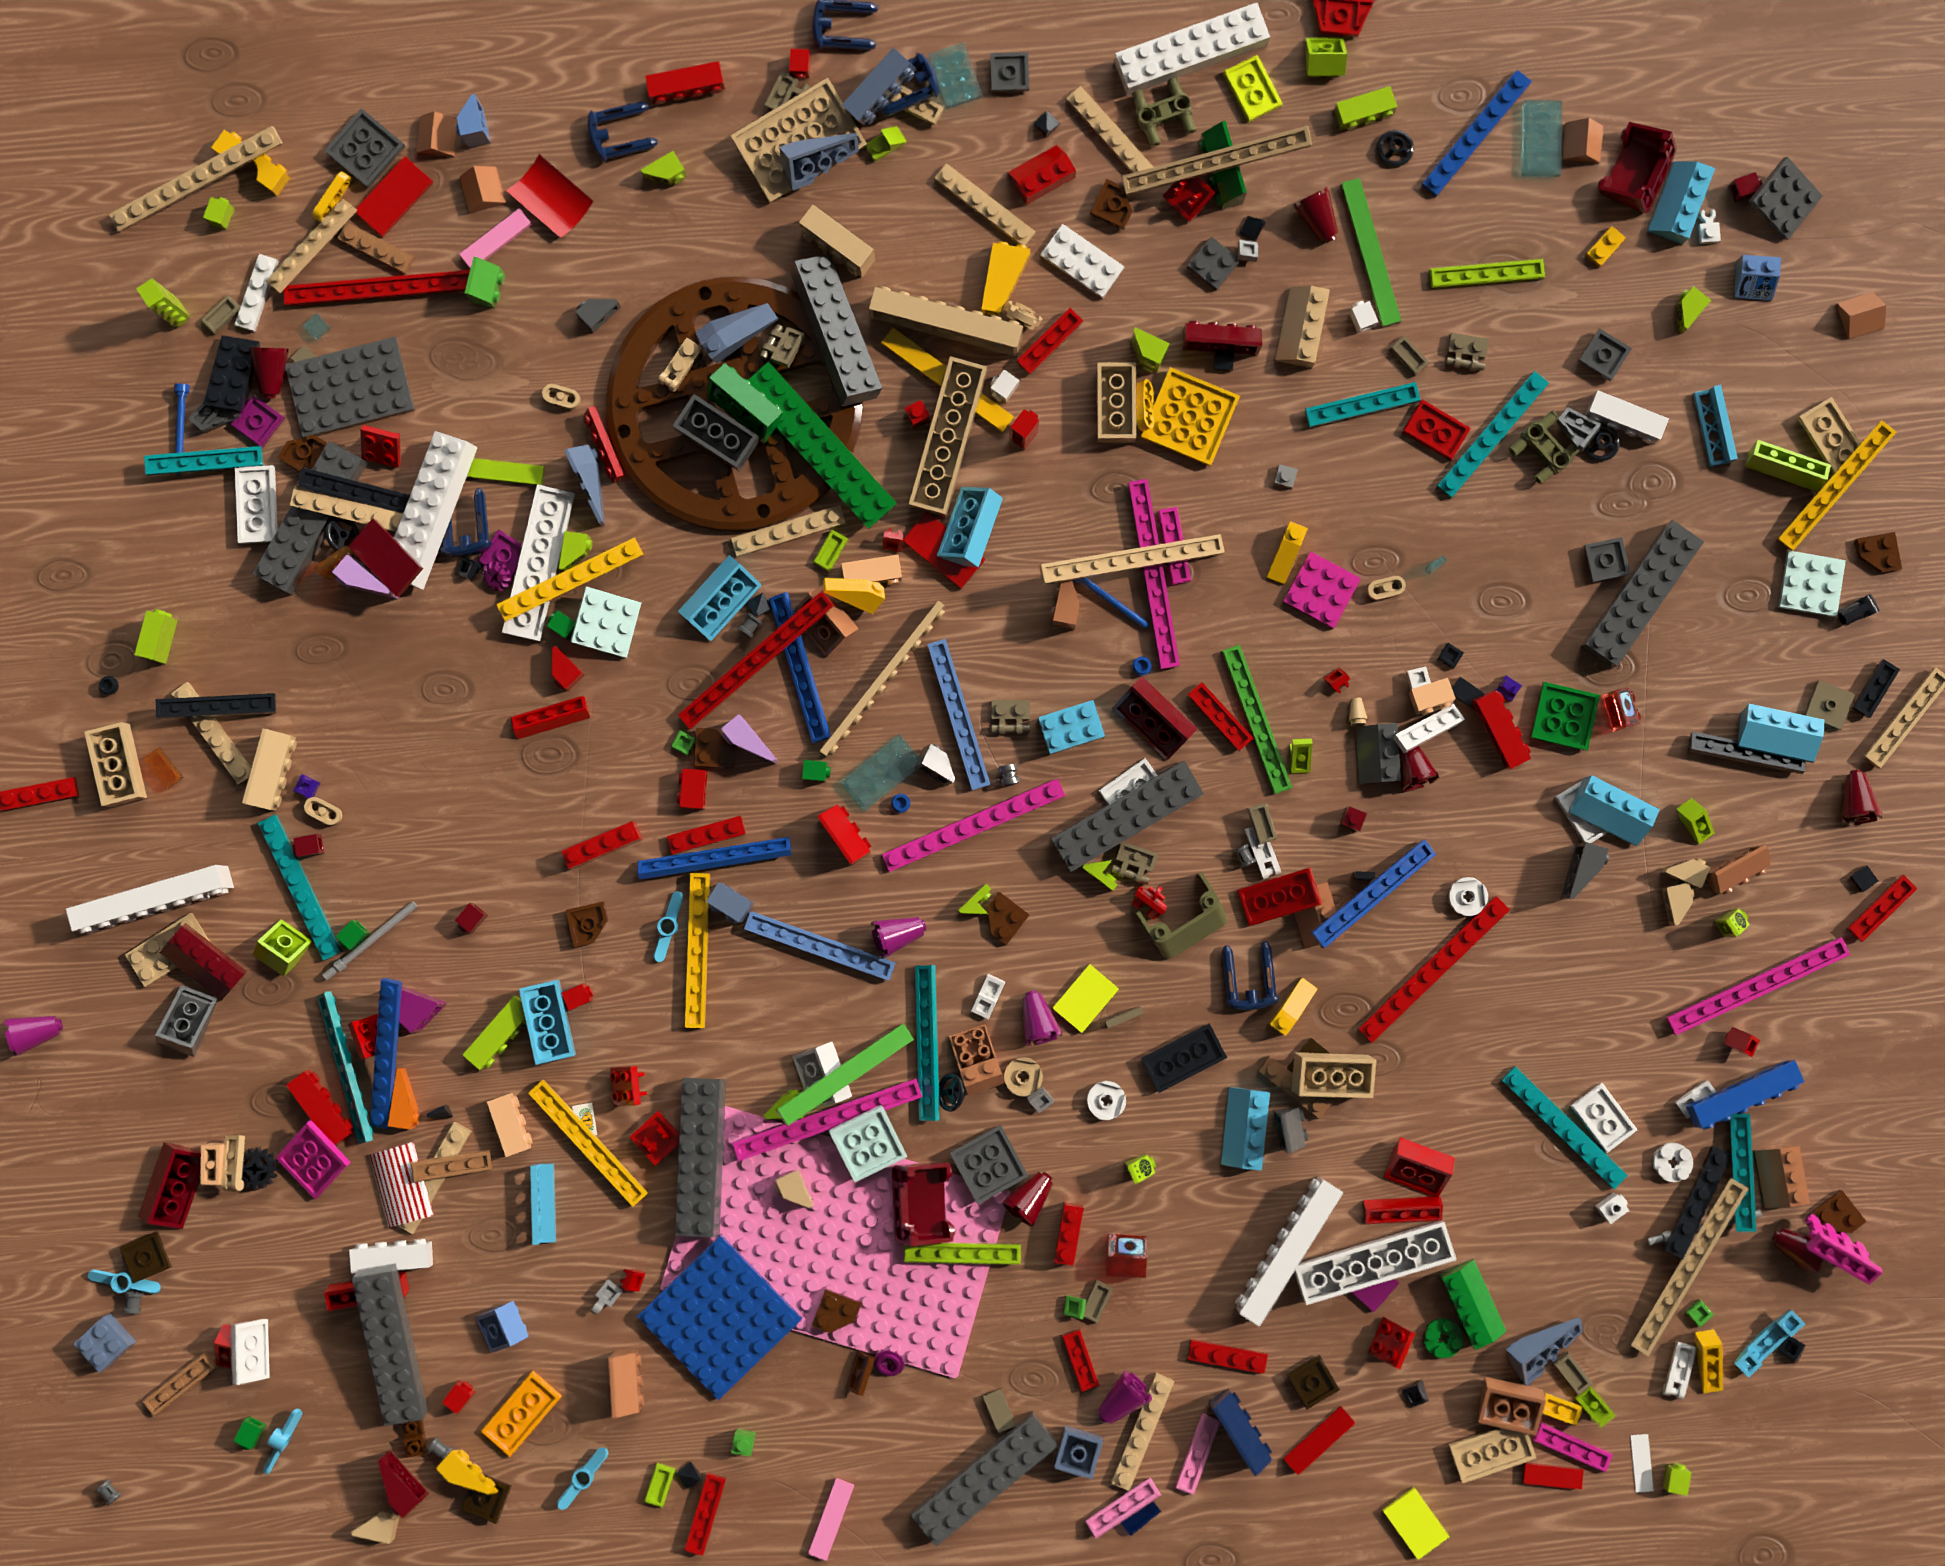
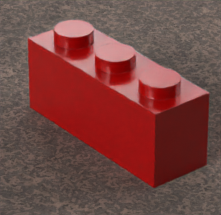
[1009,409,1039,450]
[1054,1202,1084,1266]

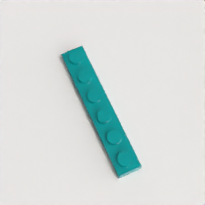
[1305,382,1421,428]
[144,446,264,476]
[1730,1114,1756,1232]

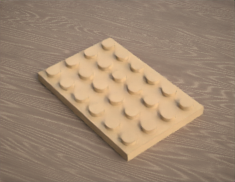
[731,78,867,203]

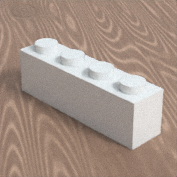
[1585,390,1669,444]
[350,1239,433,1273]

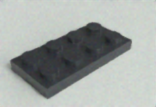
[203,335,261,413]
[1141,1023,1227,1093]

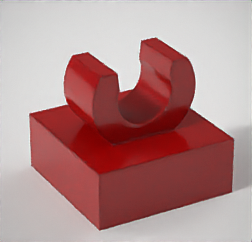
[882,528,903,552]
[1323,668,1350,693]
[619,1269,646,1292]

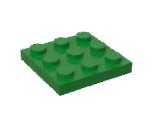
[1530,682,1600,751]

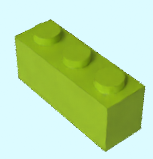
[1334,86,1397,130]

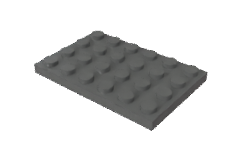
[286,337,415,438]

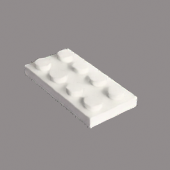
[1041,224,1124,299]
[235,465,278,544]

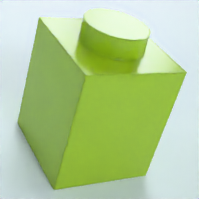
[203,197,234,230]
[1663,1463,1692,1496]

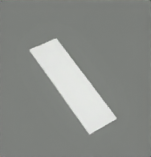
[1631,1434,1654,1493]

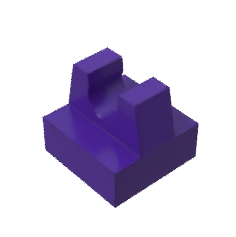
[1496,675,1522,702]
[293,774,320,799]

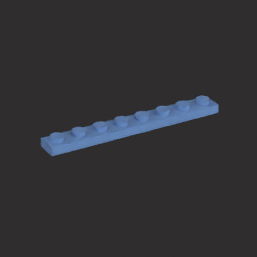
[927,639,990,791]
[744,911,896,981]

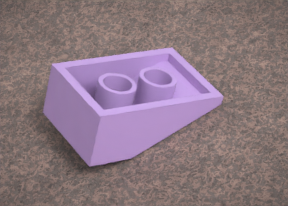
[332,555,399,599]
[721,714,779,764]

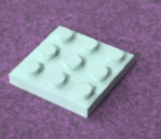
[1778,551,1846,617]
[570,587,641,658]
[829,1104,907,1182]

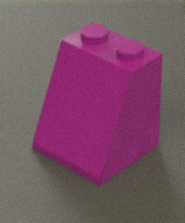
[378,986,447,1033]

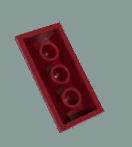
[1182,321,1262,355]
[1112,676,1197,761]
[159,923,247,1001]
[138,1142,201,1229]

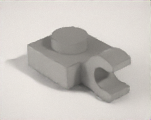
[591,1279,623,1314]

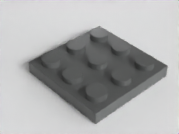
[324,108,406,188]
[1749,157,1823,240]
[950,1125,1029,1205]

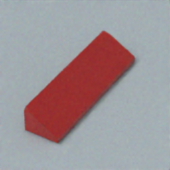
[511,695,590,739]
[1363,1196,1443,1224]
[1283,1406,1356,1475]

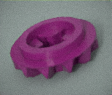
[481,561,511,591]
[874,1348,905,1376]

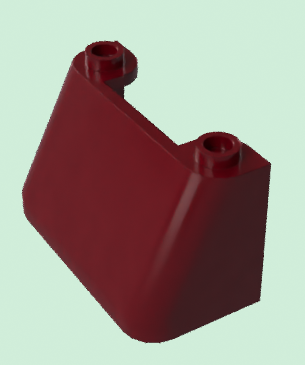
[1598,122,1677,213]
[892,1162,955,1246]

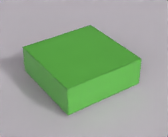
[671,730,695,756]
[1063,1295,1086,1319]
[1685,1299,1714,1328]

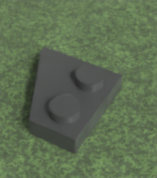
[188,402,242,432]
[1557,407,1601,452]

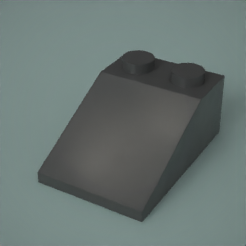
[1560,842,1609,900]
[155,985,218,1057]
[1274,1106,1308,1153]

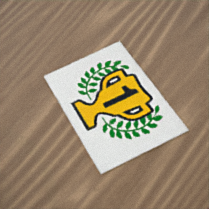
[572,1103,597,1135]

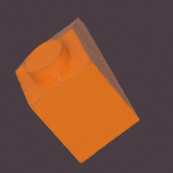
[388,1067,420,1130]

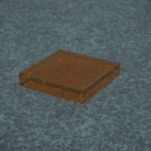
[314,546,359,579]

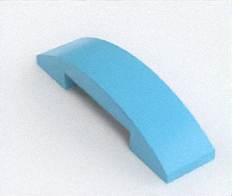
[1734,1309,1805,1378]

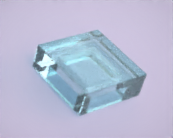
[303,313,331,340]
[1425,555,1448,574]

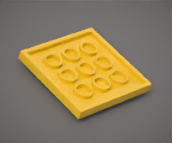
[1141,367,1240,467]

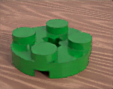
[1423,1318,1463,1358]

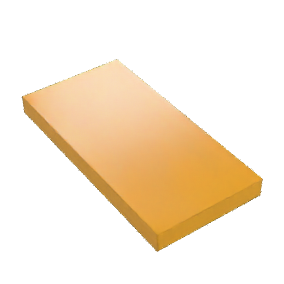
[481,1371,562,1457]

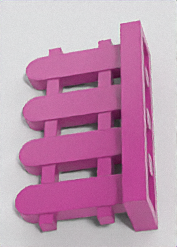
[1805,1214,1883,1285]

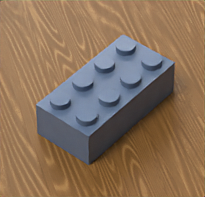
[842,47,916,126]

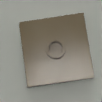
[1804,680,1855,730]

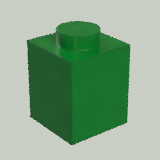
[547,610,575,641]
[802,760,831,782]
[335,920,370,950]
[233,1416,267,1450]

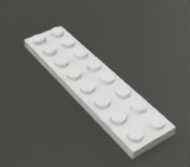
[502,484,575,641]

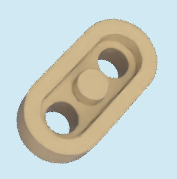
[542,384,581,409]
[1367,576,1406,600]
[304,797,342,825]

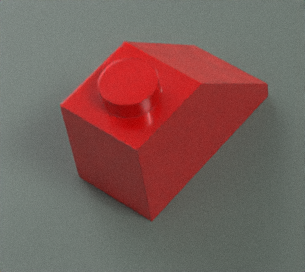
[552,646,585,691]
[214,1324,232,1369]

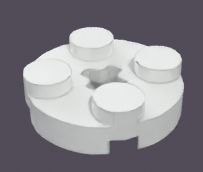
[1448,877,1488,916]
[1087,1081,1126,1120]
[1652,1142,1693,1182]

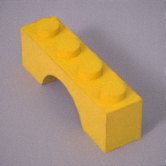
[211,130,290,196]

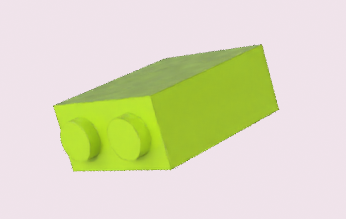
[134,609,178,664]

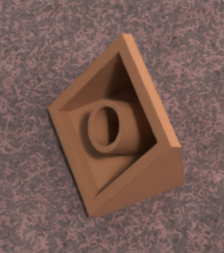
[416,111,458,157]
[1562,118,1603,164]
[460,166,506,213]
[1836,292,1886,339]

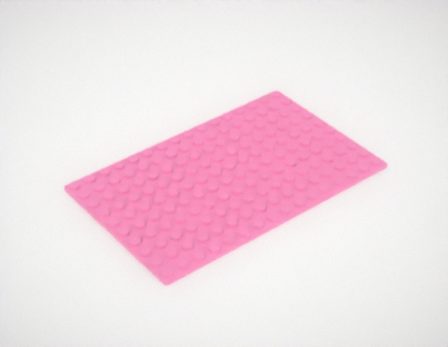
[660,1106,1011,1378]

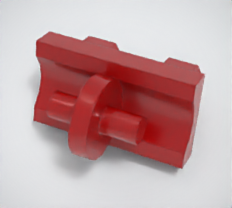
[1132,885,1168,920]

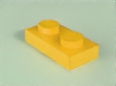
[1585,226,1626,268]
[1543,1392,1583,1426]

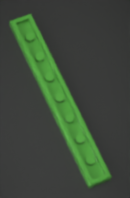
[1341,178,1401,328]
[1221,645,1292,794]
[776,1023,914,1126]

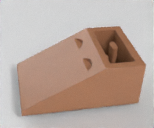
[1049,580,1080,630]
[949,1024,1005,1095]

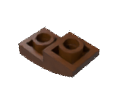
[401,1419,427,1458]

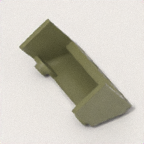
[1134,872,1227,959]

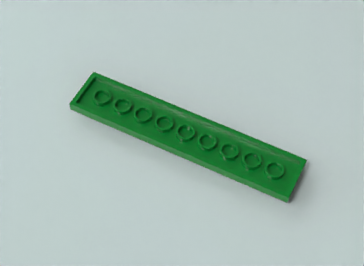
[748,362,897,529]

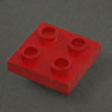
[1162,177,1216,222]
[360,425,401,468]
[348,1014,378,1060]
[610,1066,647,1106]
[629,1110,680,1166]
[1368,1317,1416,1370]

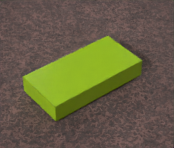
[813,530,849,572]
[644,1462,676,1508]

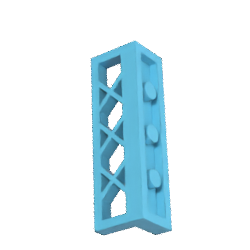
[1693,385,1738,467]
[530,1163,556,1245]

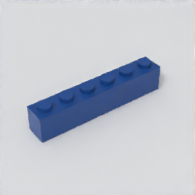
[1686,1060,1805,1130]

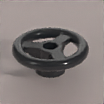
[1377,130,1414,167]
[1584,424,1620,461]
[325,517,360,553]
[939,1073,965,1112]

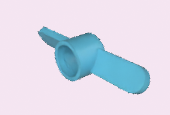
[653,891,683,962]
[88,1269,161,1294]
[263,1409,303,1475]
[557,1447,608,1510]

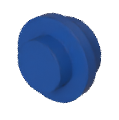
[1132,657,1151,676]
[891,794,911,813]

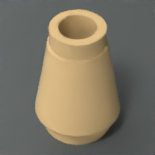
[1348,698,1368,727]

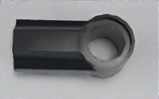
[1838,594,1880,626]

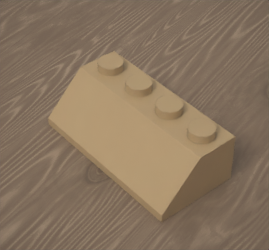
[1275,286,1330,368]
[242,728,297,811]

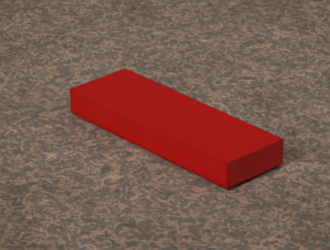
[1062,1329,1100,1392]
[1522,1462,1584,1490]

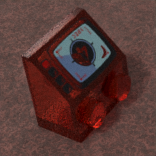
[1603,687,1641,732]
[1106,1233,1147,1278]

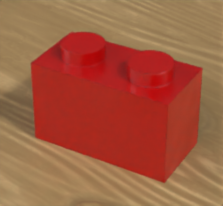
[677,769,708,810]

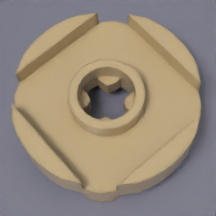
[1005,301,1042,330]
[1004,1057,1043,1096]

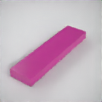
[1158,507,1191,585]
[1532,1422,1613,1473]

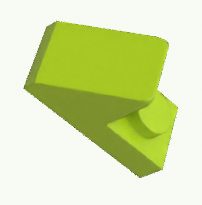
[865,126,907,162]
[1289,738,1313,773]
[1082,860,1118,891]
[959,884,992,914]
[1575,1386,1616,1428]

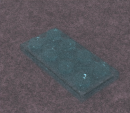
[1522,100,1562,177]
[840,734,919,812]

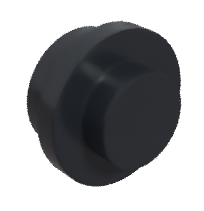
[99,676,119,695]

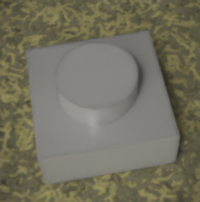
[1237,240,1258,262]
[1274,464,1298,489]
[1027,1086,1055,1113]

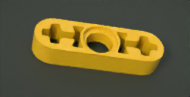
[312,172,351,223]
[1136,379,1154,431]

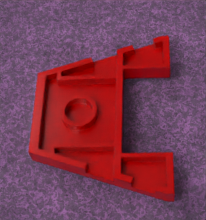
[1313,0,1375,37]

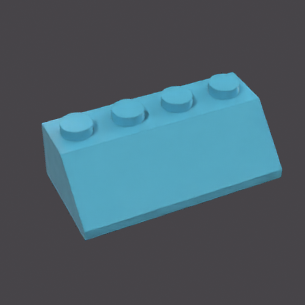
[1647,161,1715,245]
[937,487,1003,567]
[678,555,762,641]
[1737,704,1825,763]
[1569,775,1660,846]
[519,980,576,1065]
[1221,1087,1270,1171]

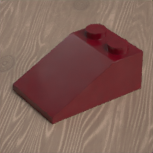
[378,1450,429,1519]

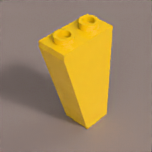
[981,241,1030,317]

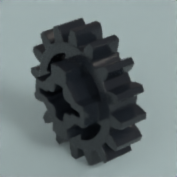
[242,1147,279,1190]

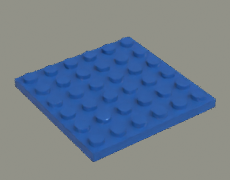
[637,1235,802,1400]

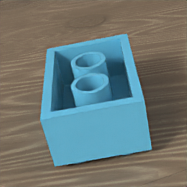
[1038,700,1105,756]

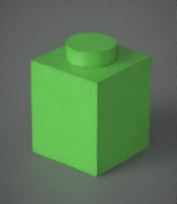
[731,1429,756,1456]

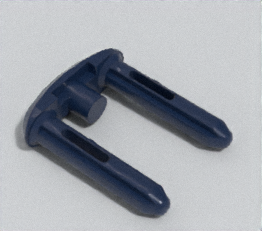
[813,0,878,51]
[882,53,940,116]
[588,102,658,163]
[439,488,492,557]
[1221,941,1280,1010]

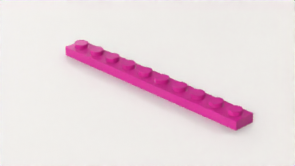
[1128,479,1180,669]
[882,778,1065,872]
[1666,937,1850,1035]
[733,1079,923,1161]

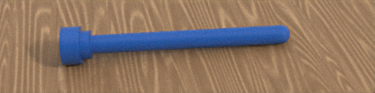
[174,383,190,475]
[1072,577,1149,629]

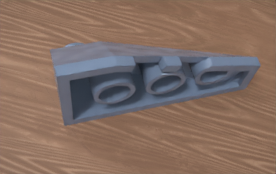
[564,445,605,526]

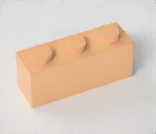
[842,555,902,585]
[487,1093,532,1157]

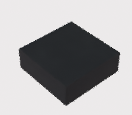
[1214,350,1234,372]
[1437,643,1464,669]
[1850,865,1879,892]
[1353,871,1375,880]

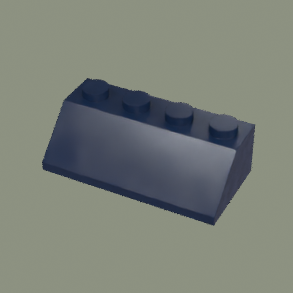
[1209,1389,1272,1476]

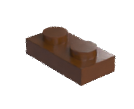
[845,1351,875,1396]

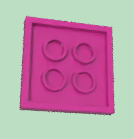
[1283,551,1361,629]
[276,1121,351,1199]

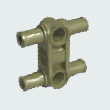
[1131,77,1196,147]
[1508,410,1579,485]

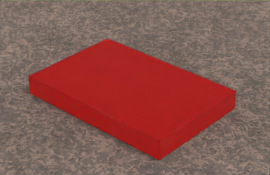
[1402,399,1471,461]

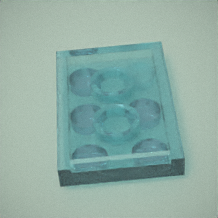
[929,42,982,109]

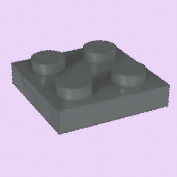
[991,52,1029,93]
[1187,237,1241,291]
[1578,328,1632,381]
[1583,537,1631,583]

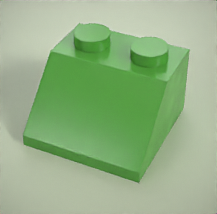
[465,257,505,308]

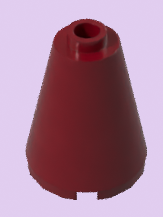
[1293,187,1338,243]
[249,347,289,398]
[1399,746,1439,791]
[1841,770,1883,824]
[1002,1172,1053,1227]
[1772,1228,1825,1276]

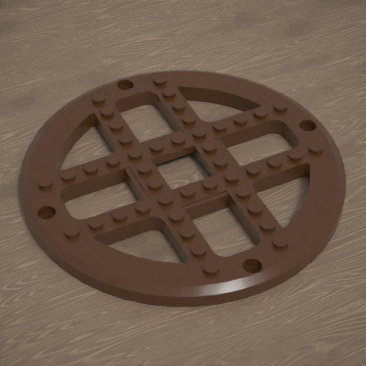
[606,276,863,532]

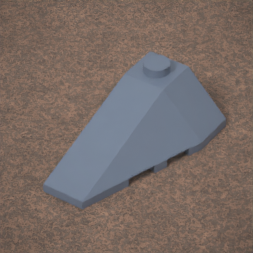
[779,133,859,190]
[695,303,778,363]
[1506,1317,1583,1386]

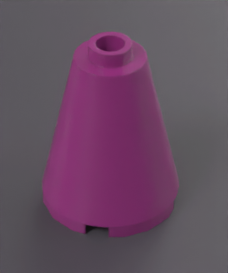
[871,917,926,959]
[1023,990,1062,1046]
[4,1016,63,1056]
[1098,1370,1152,1424]

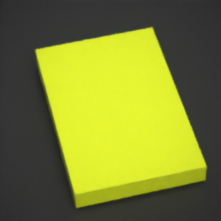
[1223,55,1283,123]
[1053,964,1119,1033]
[1383,1487,1450,1560]

